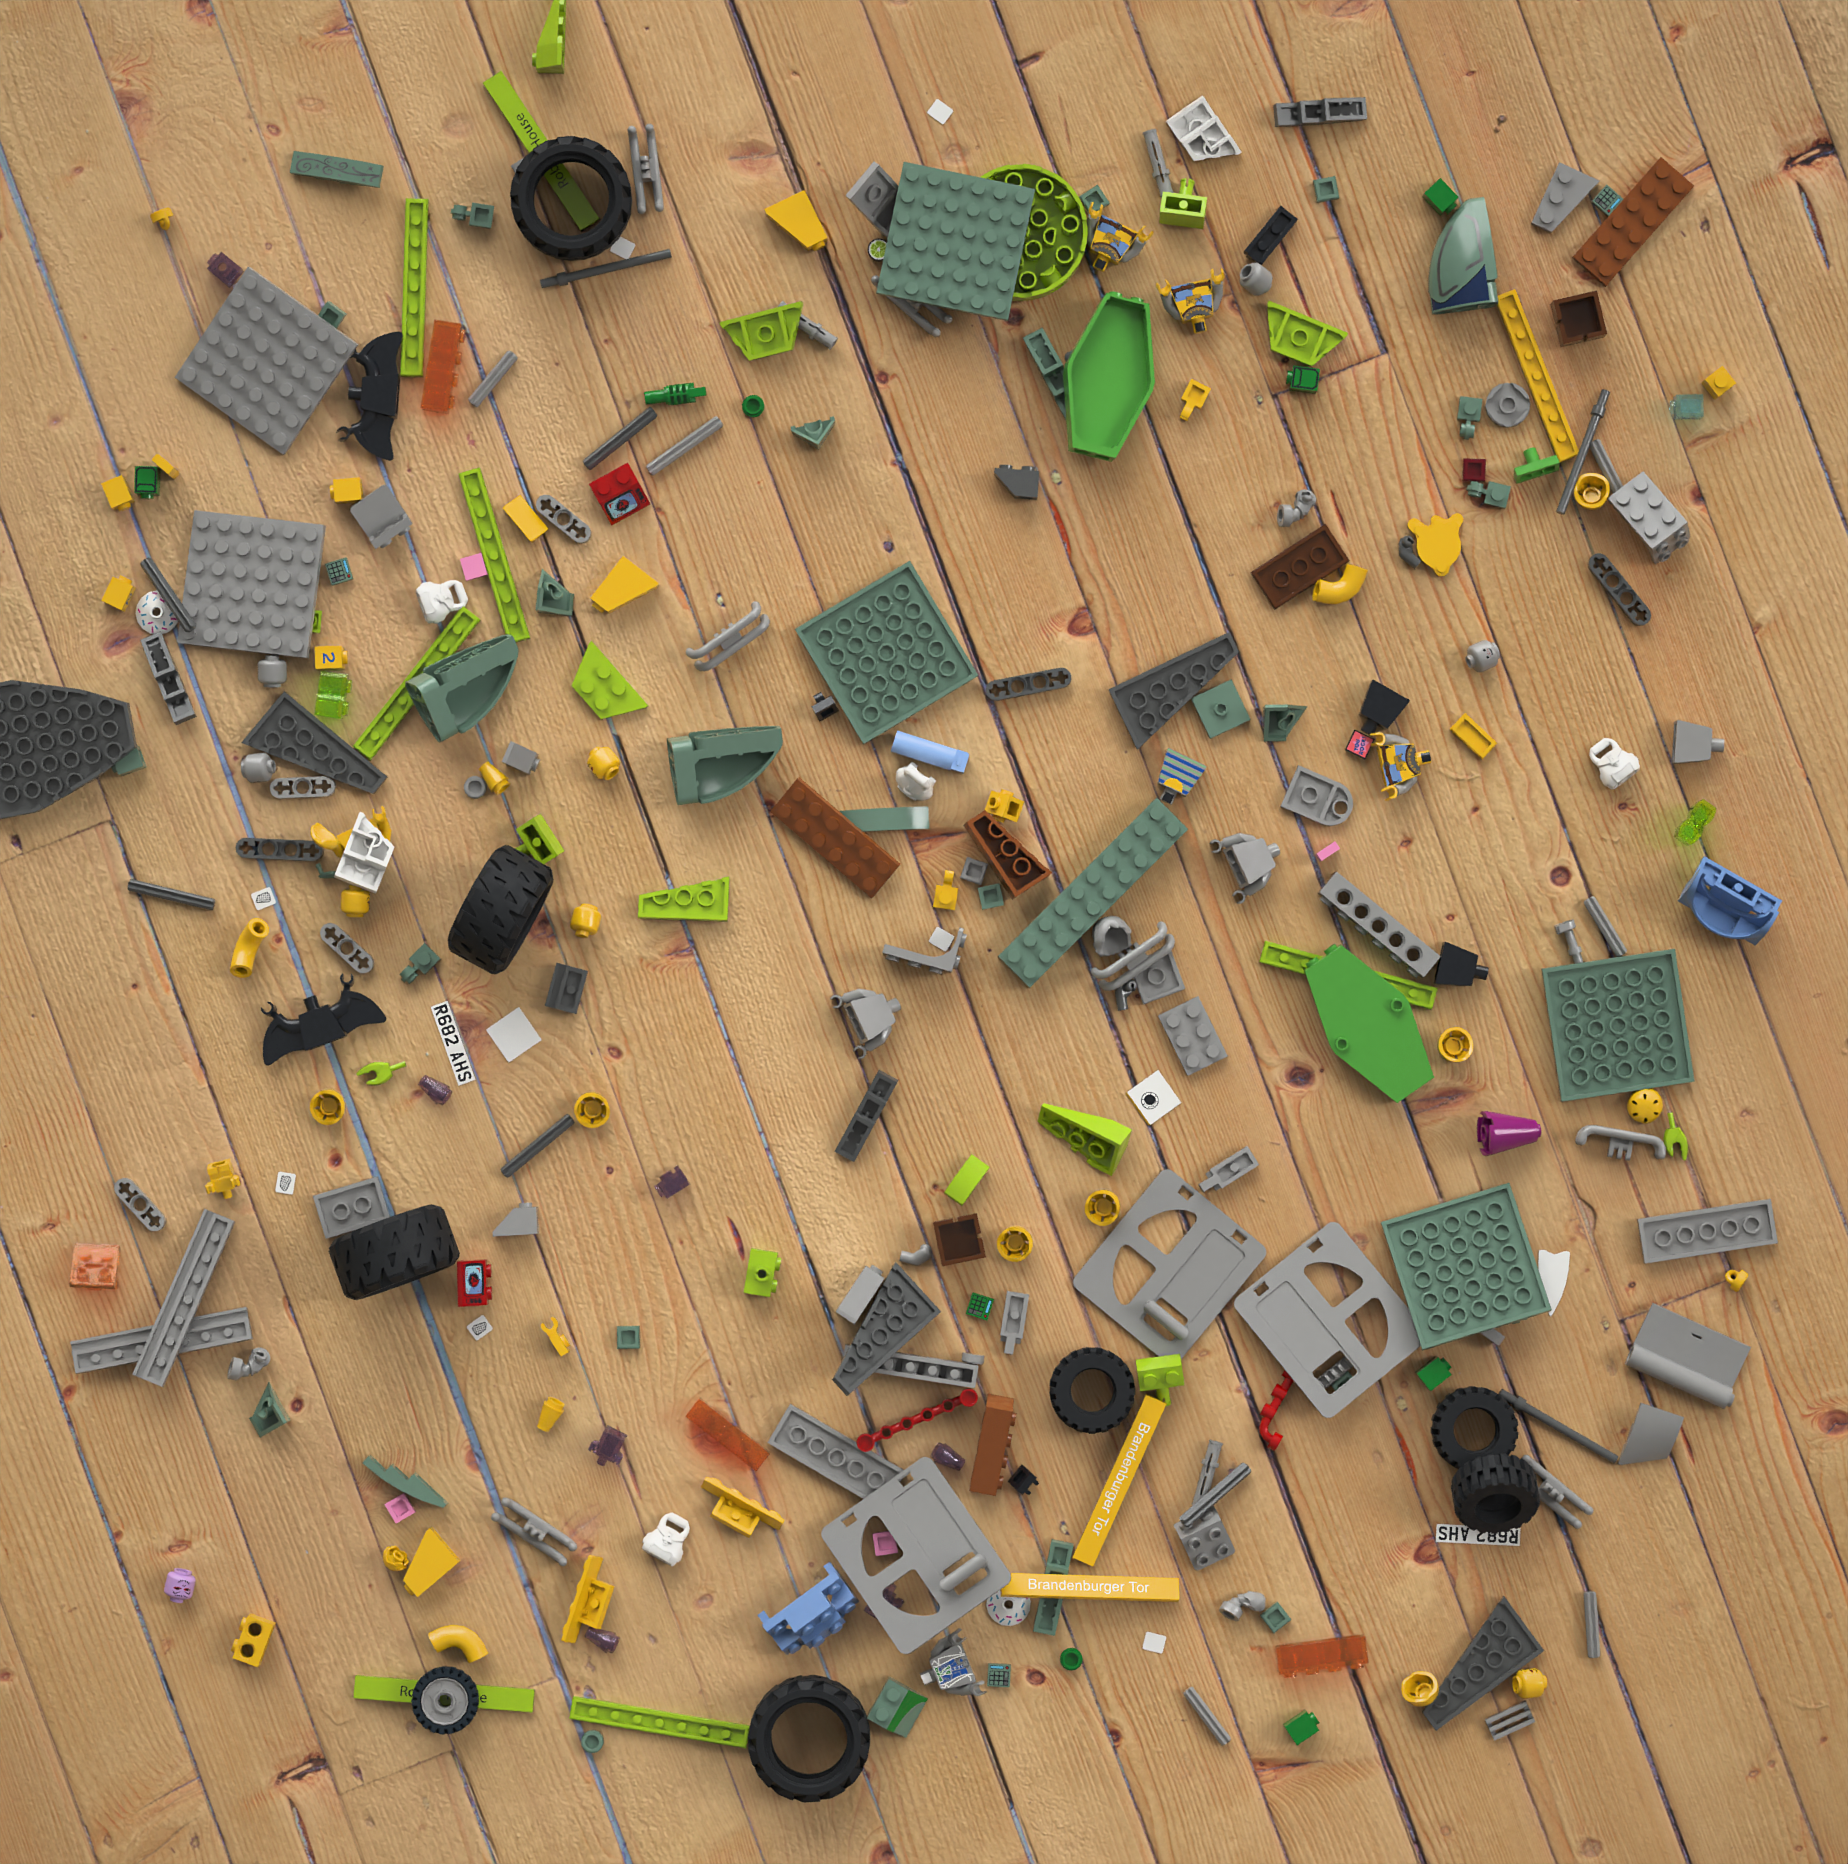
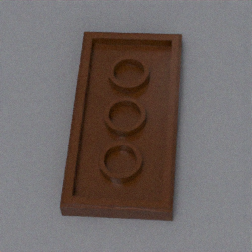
[1251,524,1350,610]

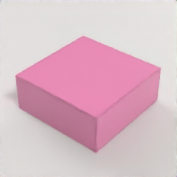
[460,553,488,581]
[1315,842,1340,862]
[385,1493,416,1523]
[872,1531,898,1556]

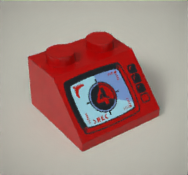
[589,463,650,525]
[457,1259,492,1307]

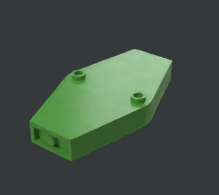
[1063,291,1155,462]
[1304,944,1434,1103]

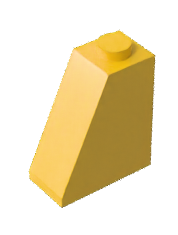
[764,190,828,251]
[590,556,659,614]
[403,1526,461,1597]

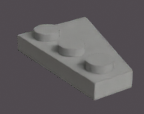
[1531,162,1599,233]

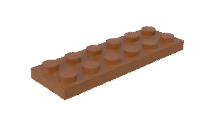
[1572,157,1694,287]
[770,777,901,899]

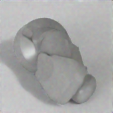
[1277,489,1316,527]
[227,1348,270,1381]
[1219,1591,1266,1621]

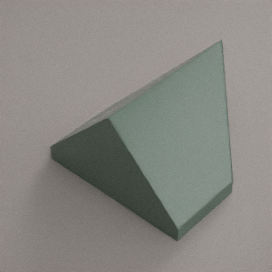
[791,416,835,450]
[535,569,574,616]
[1263,704,1308,741]
[249,1382,290,1437]

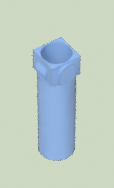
[891,730,969,774]

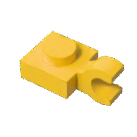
[1179,379,1211,421]
[933,870,958,910]
[541,1317,570,1356]

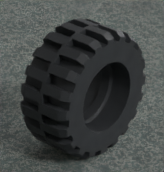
[1049,1347,1135,1434]
[1430,1386,1519,1469]
[1451,1453,1540,1534]

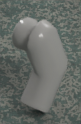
[899,1244,932,1266]

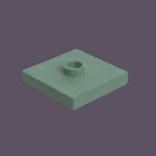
[1191,679,1251,739]

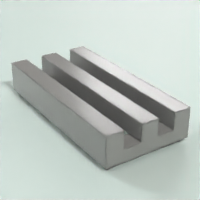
[1485,1701,1535,1741]

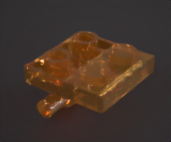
[69,1243,120,1290]

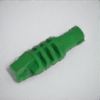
[644,383,707,406]

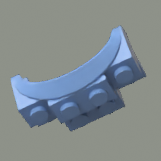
[1678,856,1782,946]
[758,1562,859,1655]

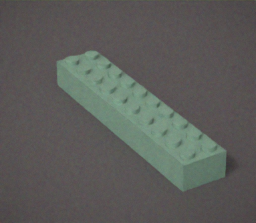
[998,798,1188,988]

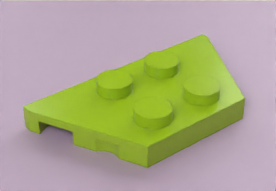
[720,301,803,361]
[1267,301,1348,367]
[572,641,648,720]

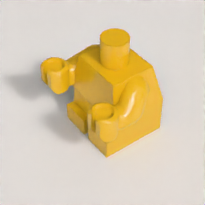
[205,1158,241,1199]

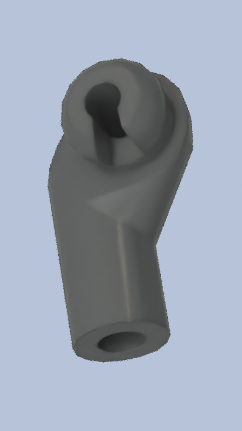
[1398,535,1422,569]
[1115,980,1137,1011]

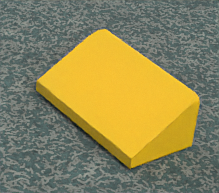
[503,495,549,543]

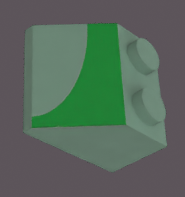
[867,1676,928,1738]

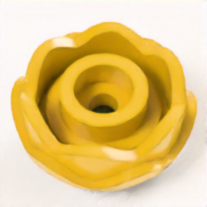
[383,1546,409,1571]

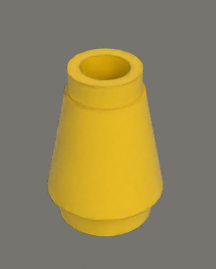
[479,761,510,795]
[537,1397,564,1432]

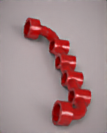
[1259,1370,1294,1452]
[857,1388,978,1452]

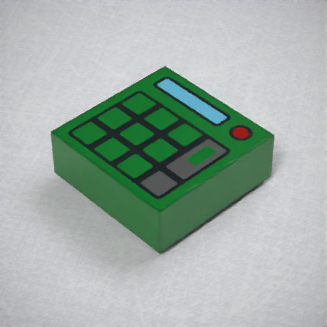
[966,1292,994,1320]

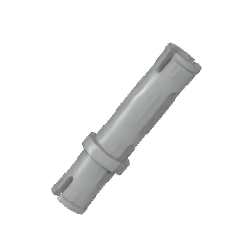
[1143,129,1174,197]
[778,301,838,350]
[1192,1440,1223,1505]

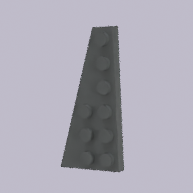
[1108,632,1239,750]
[241,691,388,794]
[832,1262,941,1396]
[1422,1596,1544,1731]

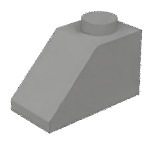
[502,741,540,775]
[492,1203,539,1237]

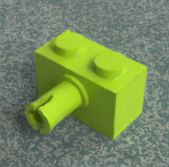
[1159,178,1207,229]
[515,814,564,864]
[743,1248,781,1297]
[1136,1354,1184,1406]

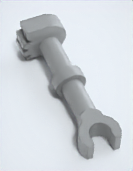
[1554,919,1583,964]

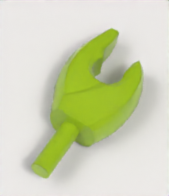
[356,1061,406,1086]
[1663,1112,1688,1161]

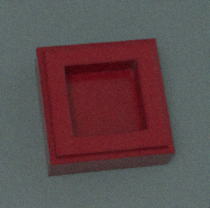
[1462,458,1486,482]

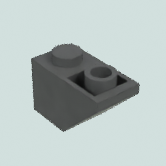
[994,465,1039,500]

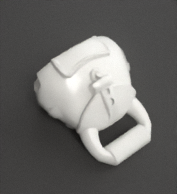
[416,580,468,624]
[1589,738,1640,789]
[896,762,936,801]
[642,1512,690,1566]

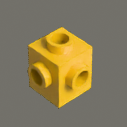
[985,789,1024,823]

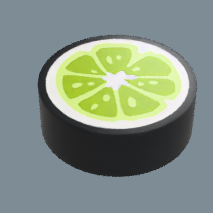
[868,238,887,262]

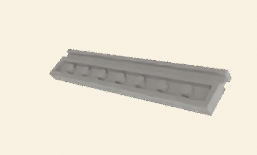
[132,1209,235,1387]
[70,1307,253,1374]

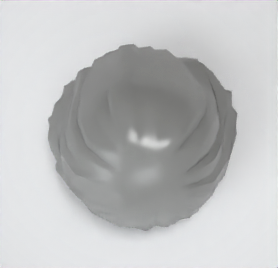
[1092,916,1132,957]

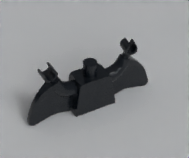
[336,332,403,461]
[261,973,387,1066]

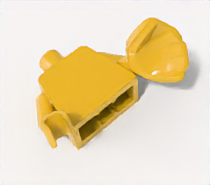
[310,806,392,859]

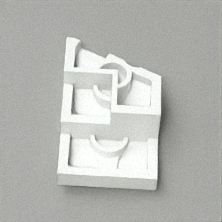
[1166,96,1242,161]
[334,812,394,894]

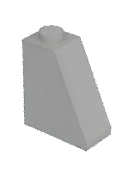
[836,1265,884,1324]

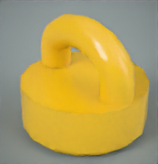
[150,207,173,230]
[1725,1270,1749,1292]

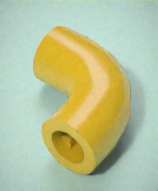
[1312,564,1368,604]
[230,918,269,978]
[428,1625,488,1663]

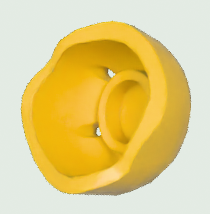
[1574,473,1610,510]
[1437,1027,1473,1063]
[1627,1088,1663,1124]
[310,1089,346,1125]
[574,1092,610,1128]
[1085,1189,1120,1226]
[997,1226,1033,1262]
[1401,1671,1439,1707]

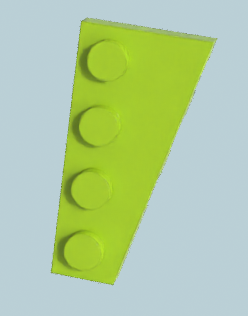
[638,876,730,922]

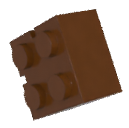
[1550,290,1607,348]
[933,1213,986,1267]

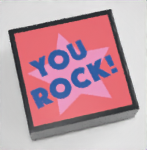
[1345,730,1375,760]

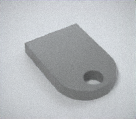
[1280,765,1353,826]

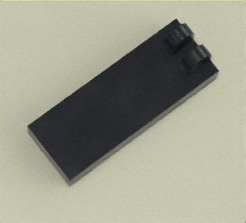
[1243,206,1298,265]

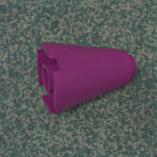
[1477,1111,1541,1156]

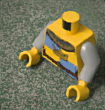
[1087,202,1153,272]
[1156,268,1224,334]
[1370,732,1431,801]

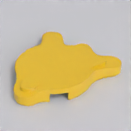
[1407,513,1463,577]

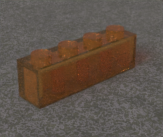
[421,319,466,414]
[685,1397,771,1471]
[1275,1634,1369,1678]

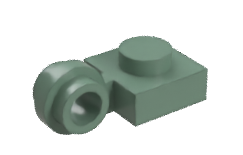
[450,203,494,229]
[1457,396,1483,440]
[1466,481,1511,509]
[400,943,441,984]

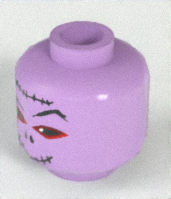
[164,1568,196,1603]

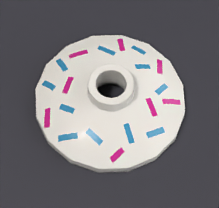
[135,590,178,634]
[986,1590,1031,1626]

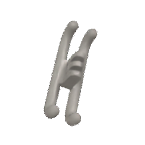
[627,124,664,214]
[871,275,952,337]
[686,601,770,671]
[1091,921,1175,991]
[1575,1125,1666,1161]
[1522,1455,1594,1529]
[491,1498,577,1566]

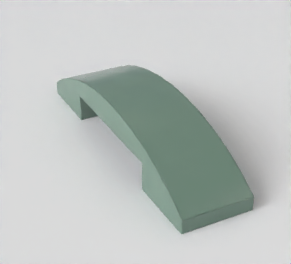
[840,807,929,832]

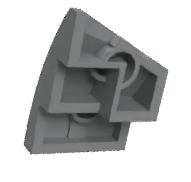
[1617,1403,1684,1465]

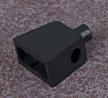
[1359,680,1410,736]
[1433,942,1489,986]

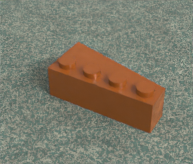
[963,810,1052,900]
[969,1394,1017,1496]

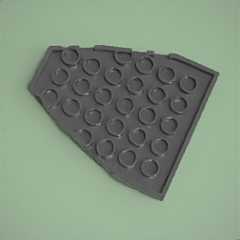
[0,680,137,820]

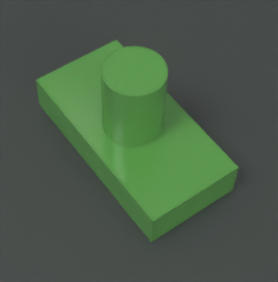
[1514,447,1560,484]

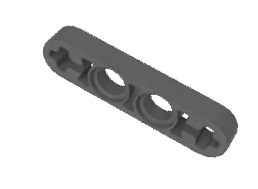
[1588,553,1651,626]
[986,668,1071,701]
[236,838,324,861]

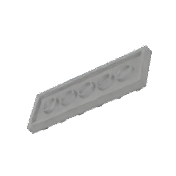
[1637,1199,1778,1264]
[768,1404,904,1499]

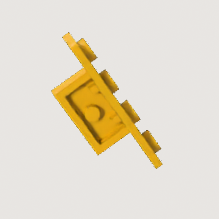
[701,1477,785,1538]
[561,1555,615,1643]

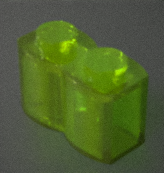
[314,671,352,720]
[1674,799,1716,846]

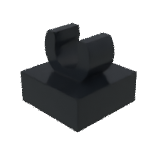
[811,692,839,722]
[1008,1465,1039,1495]

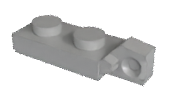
[1198,1146,1259,1192]
[1000,1291,1029,1355]

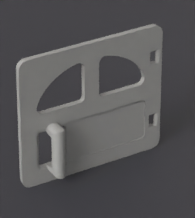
[1073,1169,1266,1359]
[1234,1222,1421,1418]
[821,1457,1011,1654]

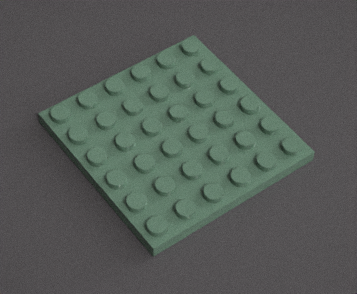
[876,162,1035,321]
[795,561,979,745]
[1541,949,1695,1102]
[1381,1183,1552,1351]

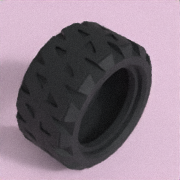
[510,136,632,261]
[448,845,554,974]
[329,1204,460,1300]
[748,1675,870,1803]

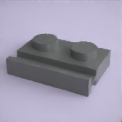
[545,963,588,1014]

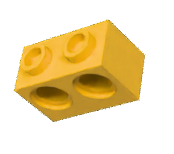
[231,1614,276,1667]

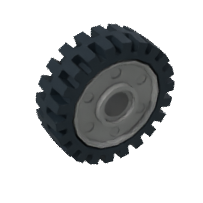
[412,1666,479,1735]

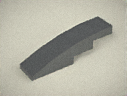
[1273,97,1367,127]
[140,631,197,725]
[834,1070,899,1162]

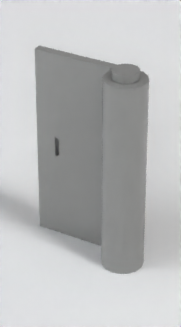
[1625,1302,1751,1409]

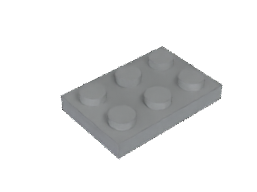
[1158,996,1228,1076]
[313,1176,390,1239]

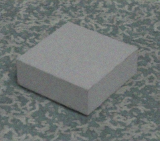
[960,857,988,885]

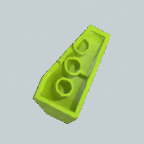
[532,0,566,74]
[1037,1103,1132,1176]

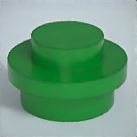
[742,395,764,418]
[1060,1648,1083,1671]

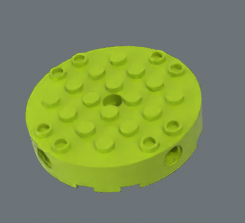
[980,164,1088,301]

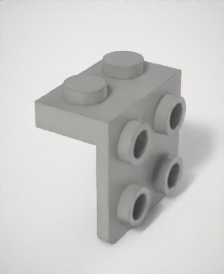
[350,485,412,549]
[1174,1505,1235,1570]

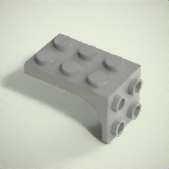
[846,162,898,238]
[1608,471,1690,564]
[882,927,967,975]

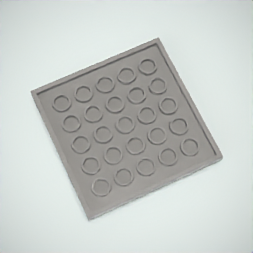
[175,267,359,455]
[177,510,326,659]

